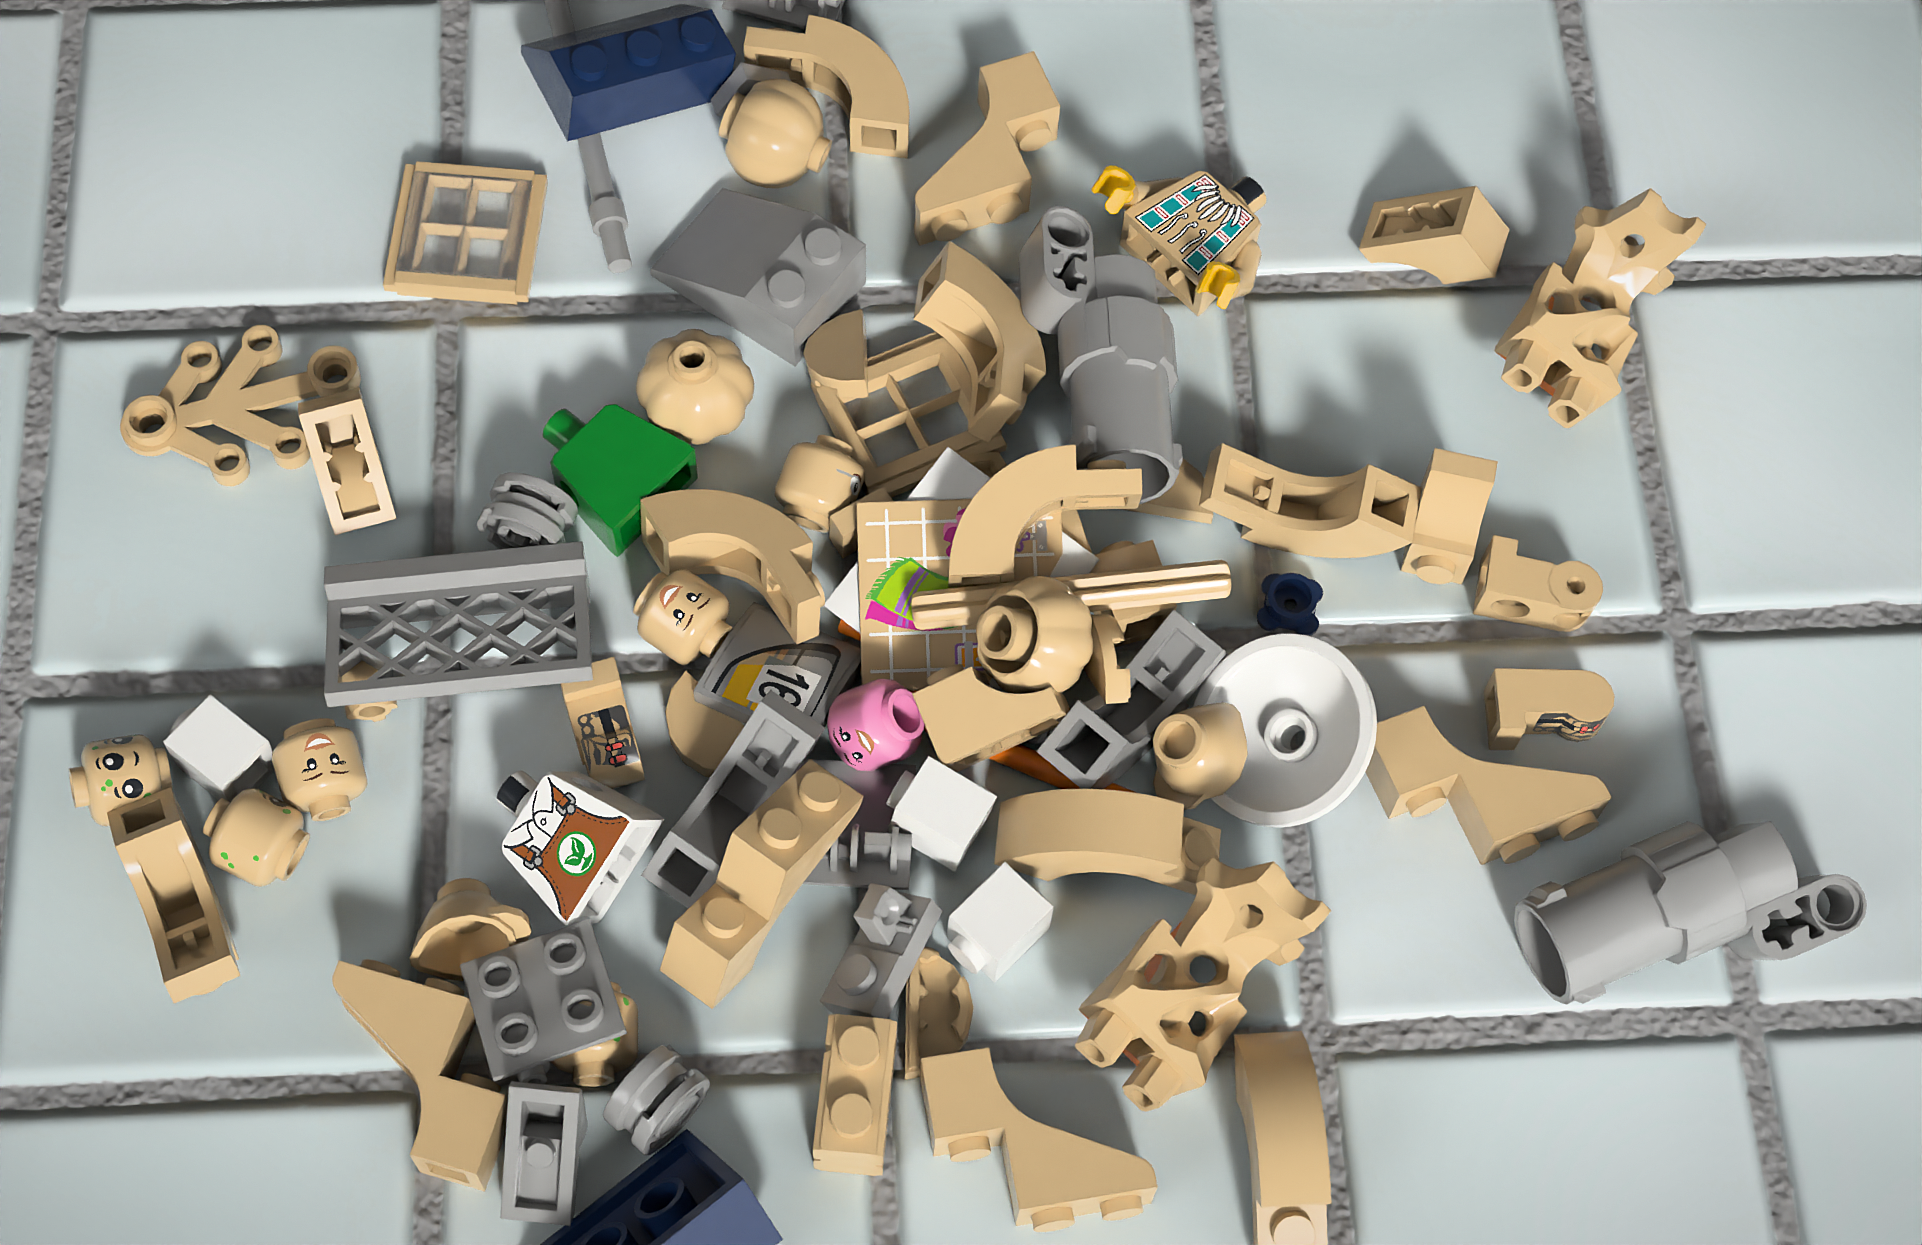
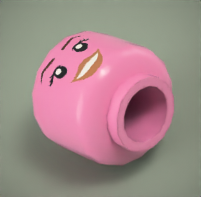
[827,679,924,771]

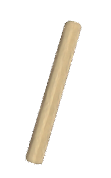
[911,560,1231,630]

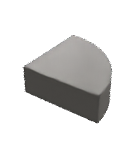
[711,63,791,117]

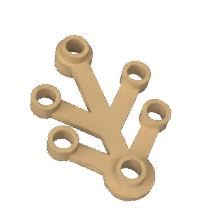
[120,325,361,486]

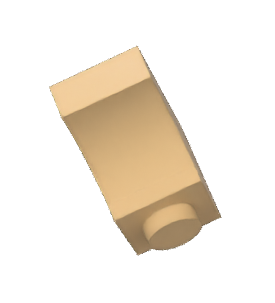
[1359,186,1509,284]
[298,387,397,535]
[1401,448,1498,584]
[912,664,1070,772]

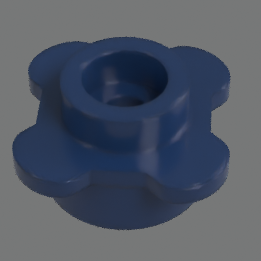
[1257,573,1323,636]

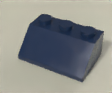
[521,4,736,142]
[540,1129,783,1245]

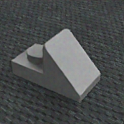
[500,1081,588,1226]

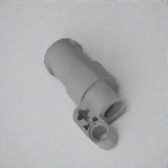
[1019,206,1183,504]
[1514,821,1867,1005]

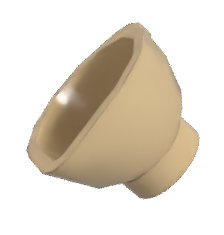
[1153,702,1248,810]
[409,878,531,981]

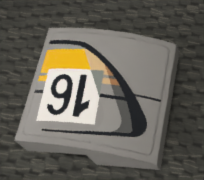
[694,602,862,753]

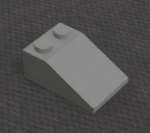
[650,188,866,367]

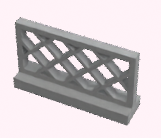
[324,541,593,707]

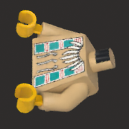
[1091,165,1266,316]

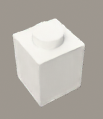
[163,695,275,802]
[886,756,997,872]
[947,862,1054,983]

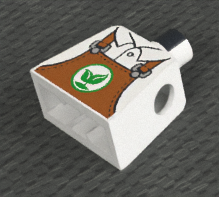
[497,770,665,926]

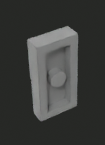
[820,883,943,1019]

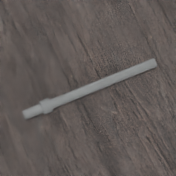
[544,0,632,273]

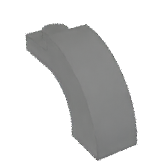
[1036,610,1227,789]
[641,689,825,909]

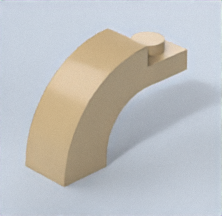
[744,15,910,159]
[914,241,1046,443]
[1199,443,1422,558]
[948,445,1143,588]
[640,489,825,644]
[107,787,241,1003]
[994,789,1221,895]
[1234,1031,1331,1245]

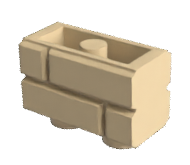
[813,1014,897,1176]

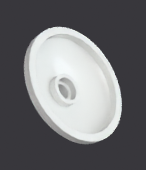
[1193,634,1377,828]

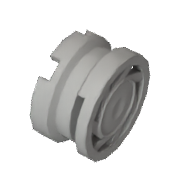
[477,472,578,549]
[603,1045,710,1155]

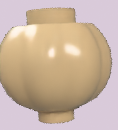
[719,79,832,189]
[636,329,754,445]
[976,576,1094,694]

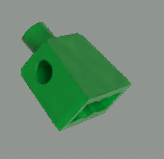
[542,404,698,557]

